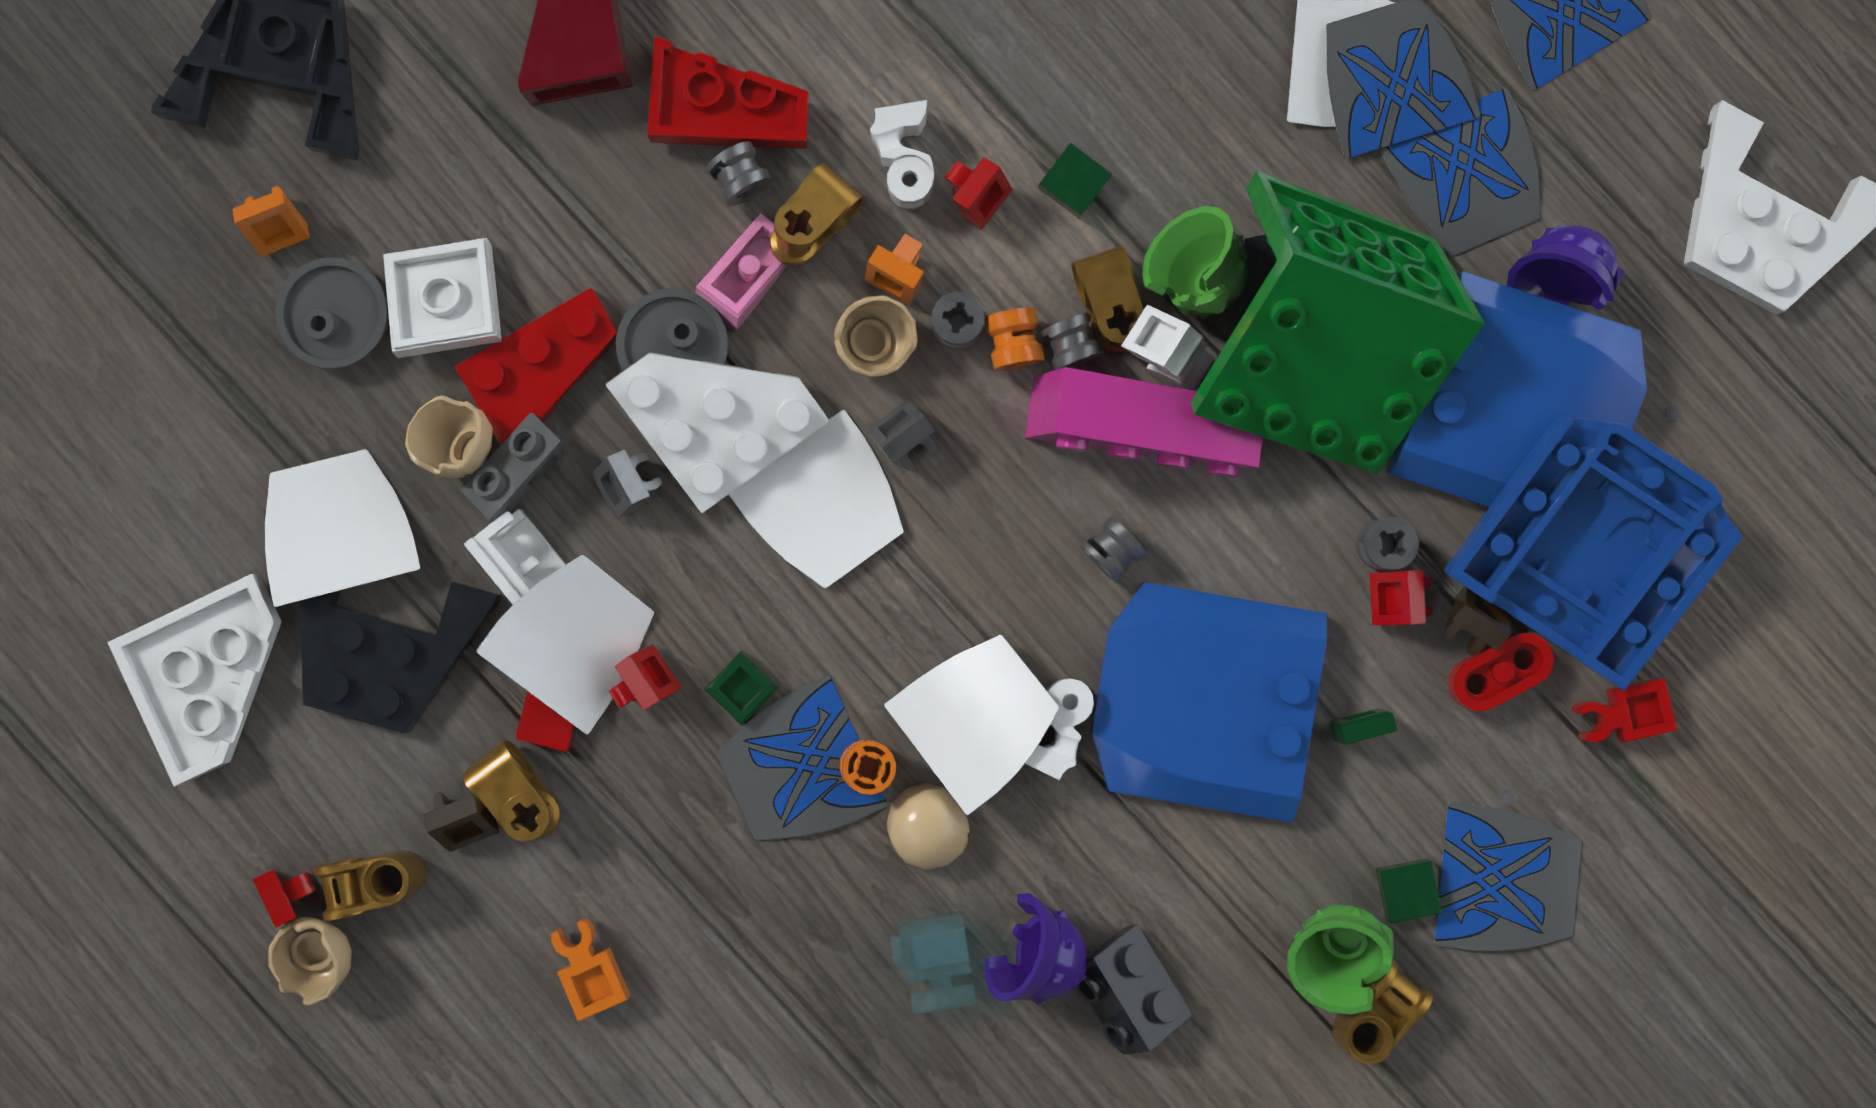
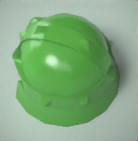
[1141,206,1249,319]
[1287,904,1394,1015]

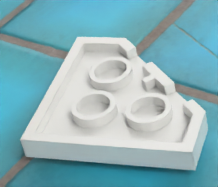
[606,352,830,513]
[107,574,282,787]

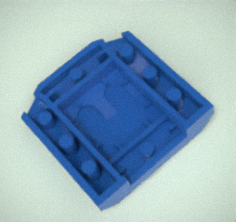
[1386,271,1647,507]
[1444,415,1743,691]
[1090,582,1327,822]

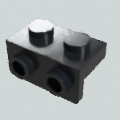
[1077,924,1193,1055]

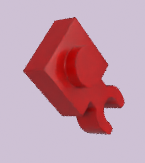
[1572,678,1677,742]

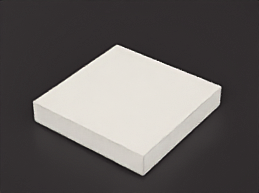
[383,238,502,358]

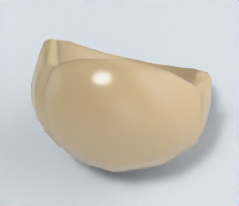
[834,295,918,378]
[405,396,493,479]
[887,783,970,870]
[269,917,352,1005]

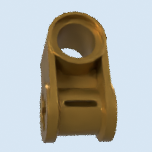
[770,163,864,267]
[1071,246,1144,354]
[462,739,562,842]
[313,850,426,921]
[1332,960,1433,1065]

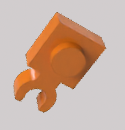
[551,917,631,1021]

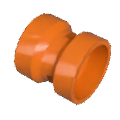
[984,307,1045,371]
[839,739,896,795]

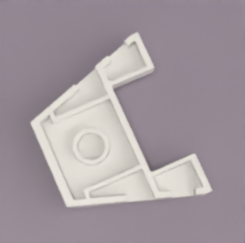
[1684,100,1876,315]

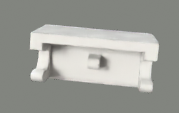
[464,509,566,604]

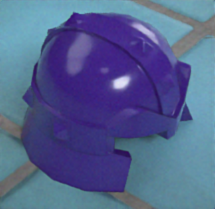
[1507,225,1625,310]
[984,893,1087,1005]

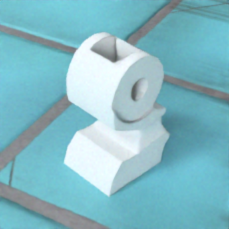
[870,100,934,209]
[1121,305,1214,391]
[1025,678,1094,780]

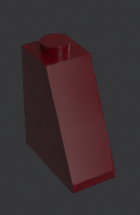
[518,0,633,106]

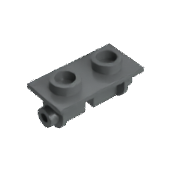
[460,412,568,522]

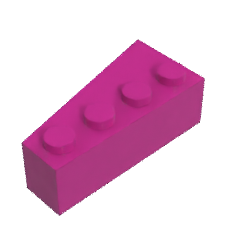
[1025,367,1263,477]

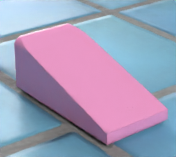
[695,213,788,332]

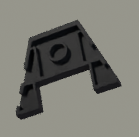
[151,0,359,161]
[299,582,502,734]

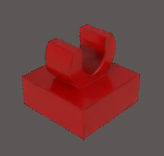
[944,157,1013,231]
[1369,570,1433,626]
[608,644,682,711]
[252,869,316,928]

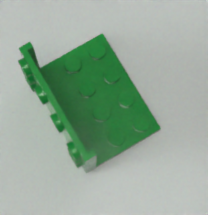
[1190,171,1485,475]

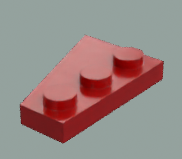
[647,36,810,149]
[455,287,618,446]

